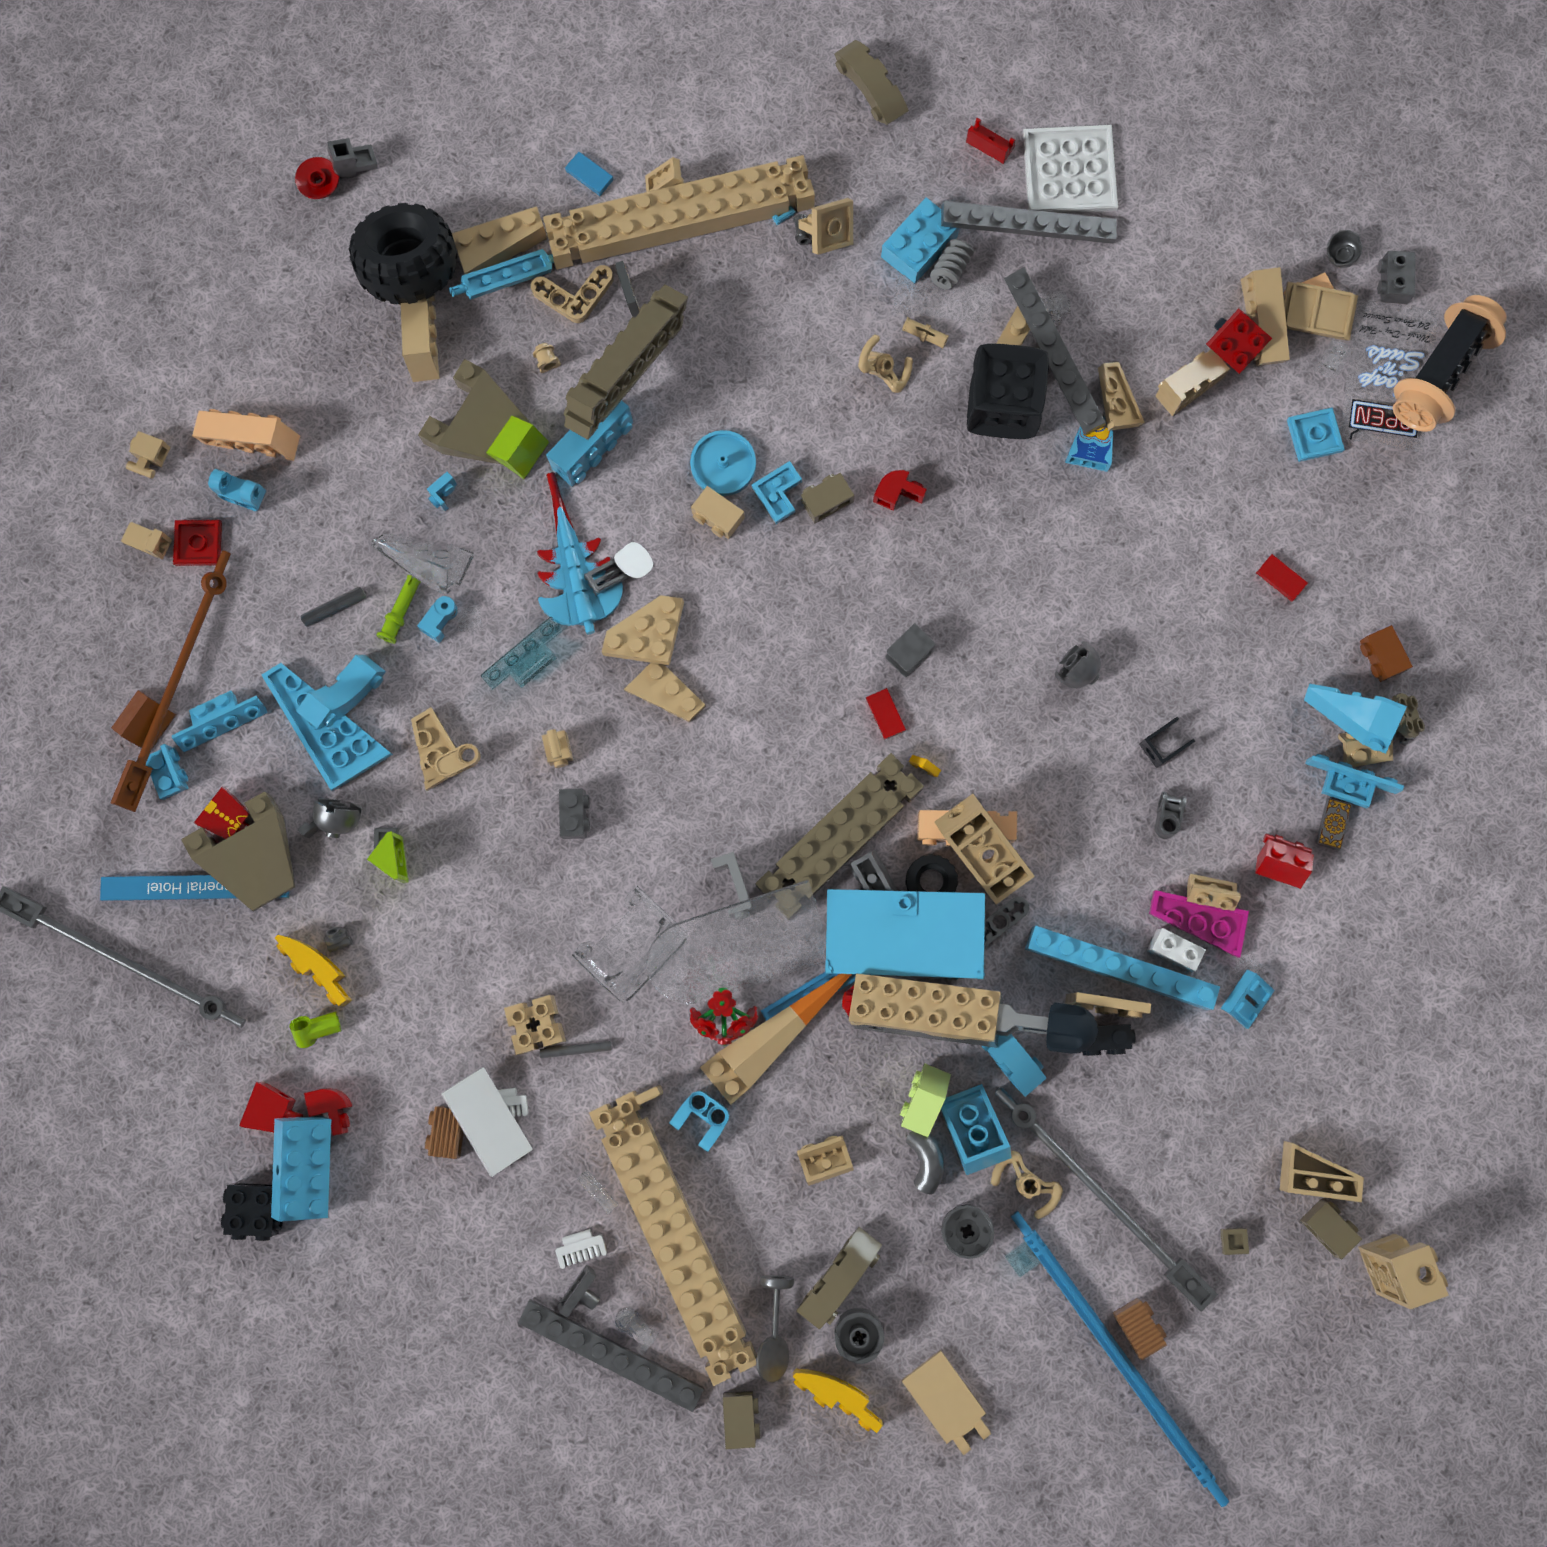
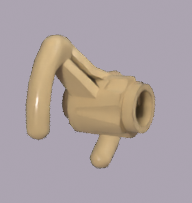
[858,334,913,393]
[991,1151,1063,1219]

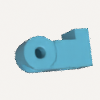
[417,596,458,644]

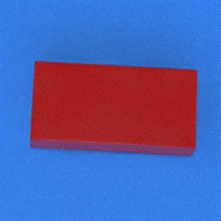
[1256,554,1308,602]
[866,688,906,740]

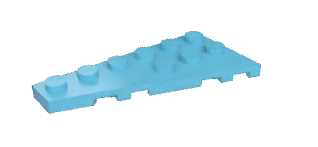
[262,663,393,791]

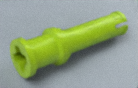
[376,575,421,644]

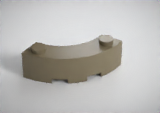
[834,40,909,125]
[796,1227,882,1330]

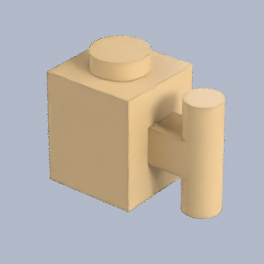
[126,431,171,479]
[542,729,573,768]

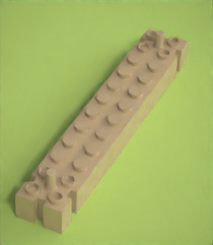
[543,155,815,270]
[589,1091,757,1386]

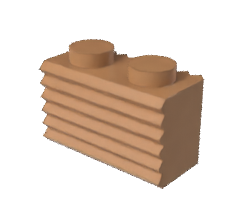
[425,1106,464,1159]
[1113,1298,1167,1360]

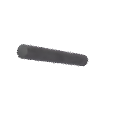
[540,1041,612,1058]

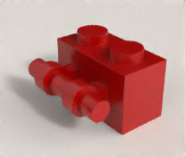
[1255,833,1314,889]

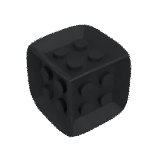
[967,343,1049,439]

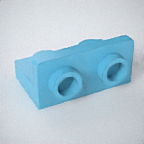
[146,744,188,800]

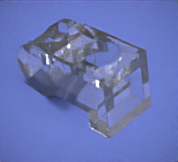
[615,1307,660,1356]

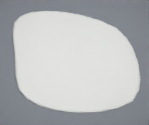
[614,542,653,578]

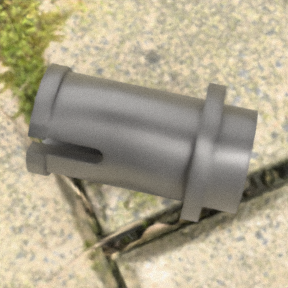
[793,214,812,245]

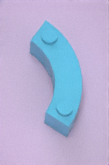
[296,655,386,728]
[981,1034,1046,1097]

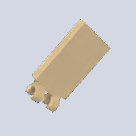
[902,1350,991,1455]

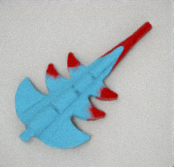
[537,472,623,635]

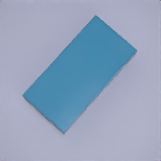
[565,151,614,196]

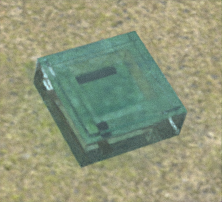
[1004,1242,1039,1277]

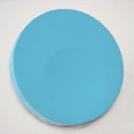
[690,430,756,496]

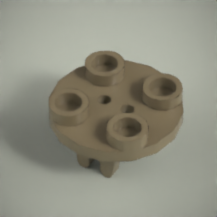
[1392,693,1425,739]

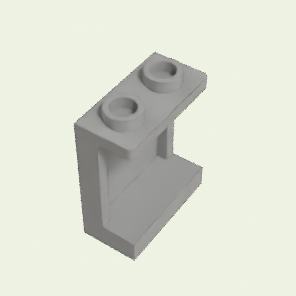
[711,852,753,920]

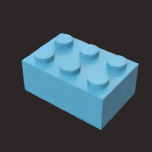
[881,198,960,284]

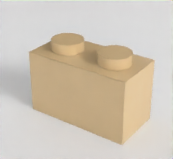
[691,486,745,539]

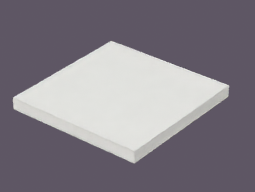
[1023,125,1118,213]

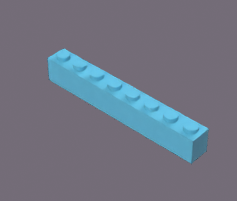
[1025,926,1220,1010]

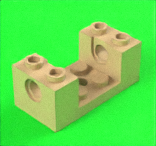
[935,794,1035,904]
[1358,1234,1449,1310]

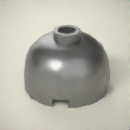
[1055,641,1101,689]
[313,798,362,838]

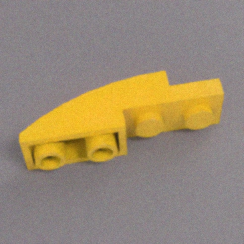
[274,935,352,1006]
[793,1368,883,1433]

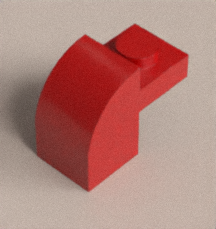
[873,470,927,511]
[304,1088,352,1136]

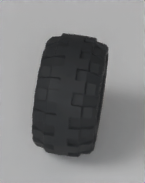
[349,203,458,305]

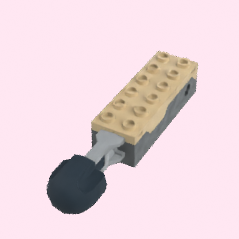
[842,973,1098,1054]

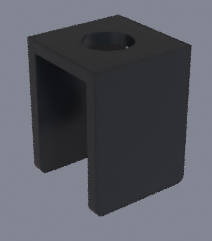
[1139,716,1195,769]

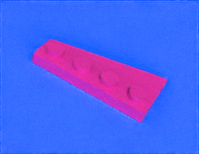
[1149,890,1249,958]

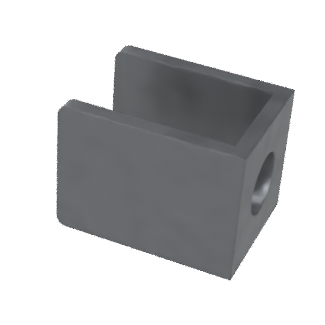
[885,623,936,677]

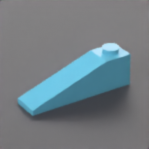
[1304,684,1407,754]

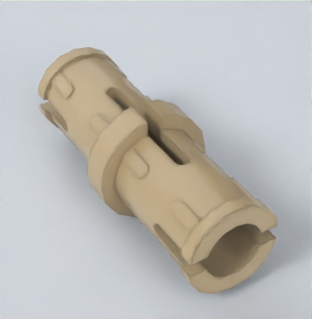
[902,317,949,349]

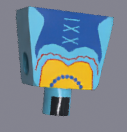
[1065,416,1113,472]

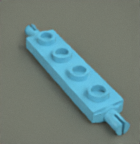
[449,249,554,300]

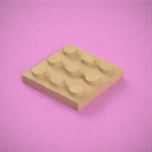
[1065,992,1151,1018]

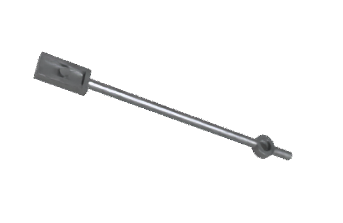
[0,886,246,1028]
[994,1086,1218,1312]

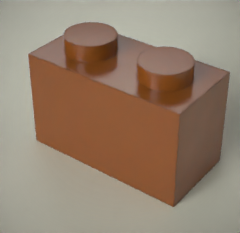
[1360,625,1413,682]

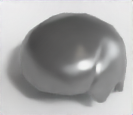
[1327,230,1362,268]

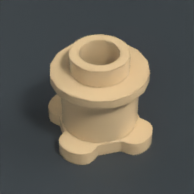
[533,343,561,373]

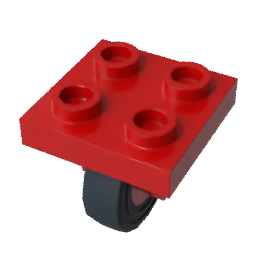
[1206,308,1272,374]

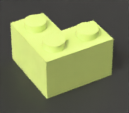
[900,1063,951,1137]

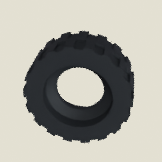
[905,854,958,892]

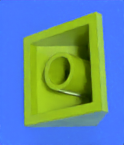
[486,415,549,479]
[367,831,409,883]

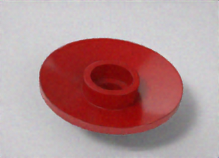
[295,157,339,199]

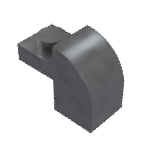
[327,138,378,178]

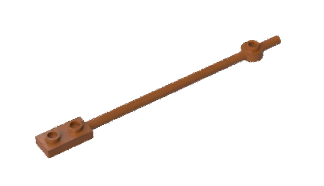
[110,550,231,812]

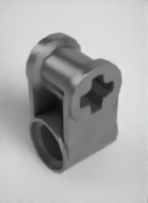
[1155,791,1186,839]

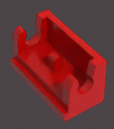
[966,118,1016,164]

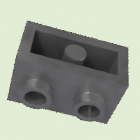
[1377,251,1415,304]
[559,789,590,839]
[850,850,898,891]

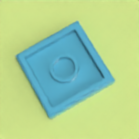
[1287,407,1345,462]

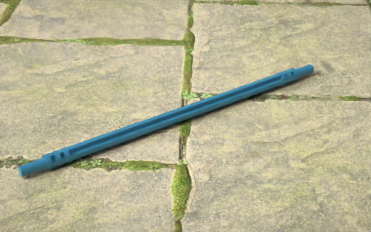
[1010,1211,1229,1507]

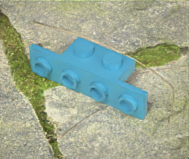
[172,690,267,752]
[1305,754,1404,808]

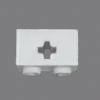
[1147,928,1206,972]

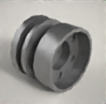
[941,1205,994,1259]

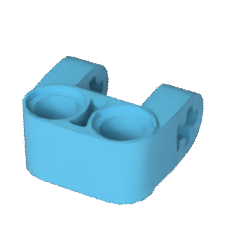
[208,469,266,511]
[669,1091,730,1152]

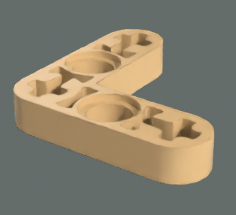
[531,265,613,323]

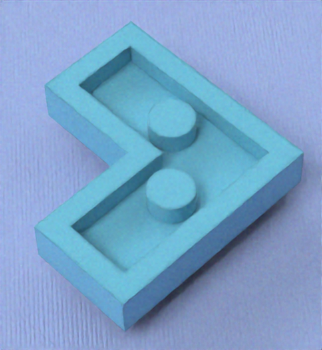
[751,461,802,524]

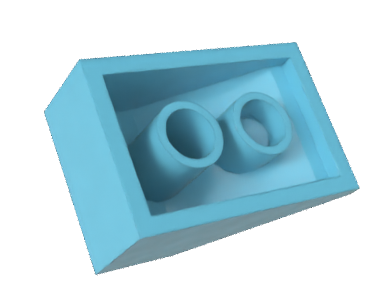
[941,1084,1012,1175]

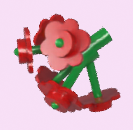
[690,988,758,1046]

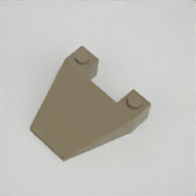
[418,359,531,465]
[181,791,295,912]

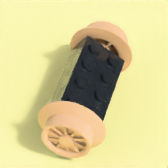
[1393,295,1507,432]

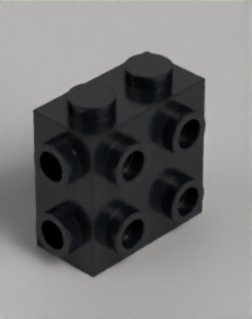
[1082,1024,1136,1056]
[221,1183,283,1241]

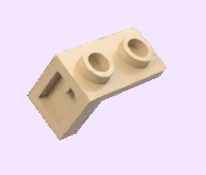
[121,522,172,560]

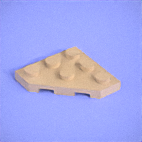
[601,595,684,665]

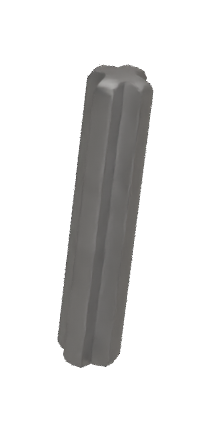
[300,587,366,627]

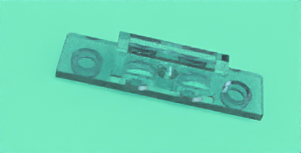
[481,617,563,690]

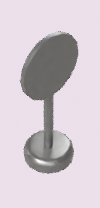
[756,1275,795,1382]

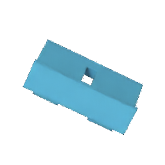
[1221,970,1275,1029]

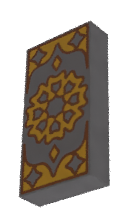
[1316,798,1352,850]

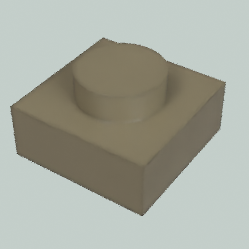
[1220,1228,1249,1255]

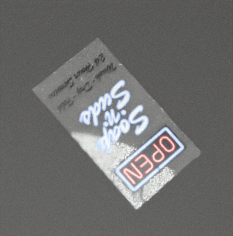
[1340,298,1439,452]

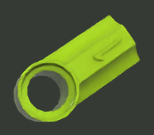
[289,1011,342,1048]

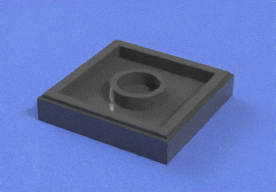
[615,261,640,318]

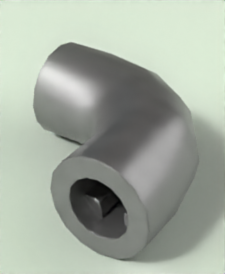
[906,1131,944,1195]

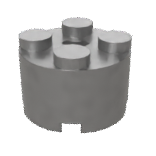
[834,1308,884,1364]

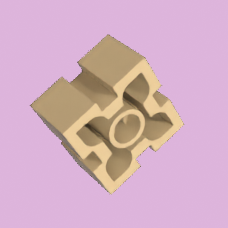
[504,995,566,1055]

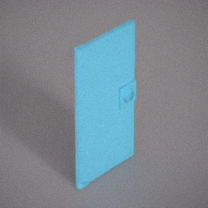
[825,889,985,979]

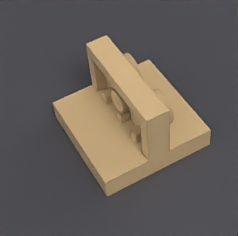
[799,198,853,255]

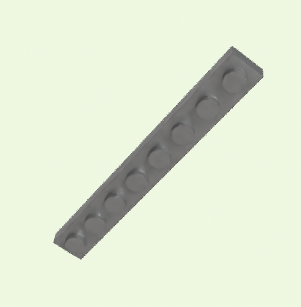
[941,201,1117,244]
[1004,267,1106,436]
[518,1299,704,1412]

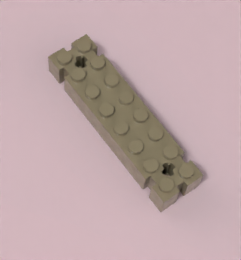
[564,284,688,440]
[755,753,924,919]

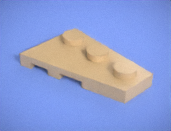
[1098,362,1145,431]
[624,663,706,722]
[411,707,456,791]

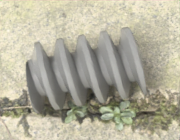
[930,239,974,290]

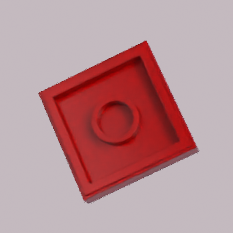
[173,520,222,566]

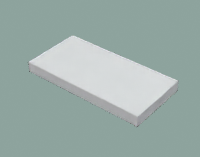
[441,1067,533,1177]

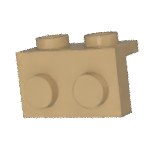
[1338,732,1393,767]
[1187,874,1241,911]
[797,1136,854,1186]

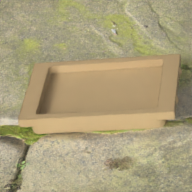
[1284,282,1358,341]

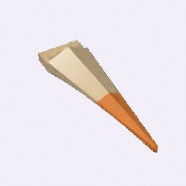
[700,974,852,1105]

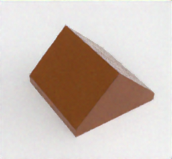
[111,690,176,749]

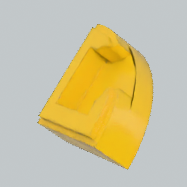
[908,755,941,777]

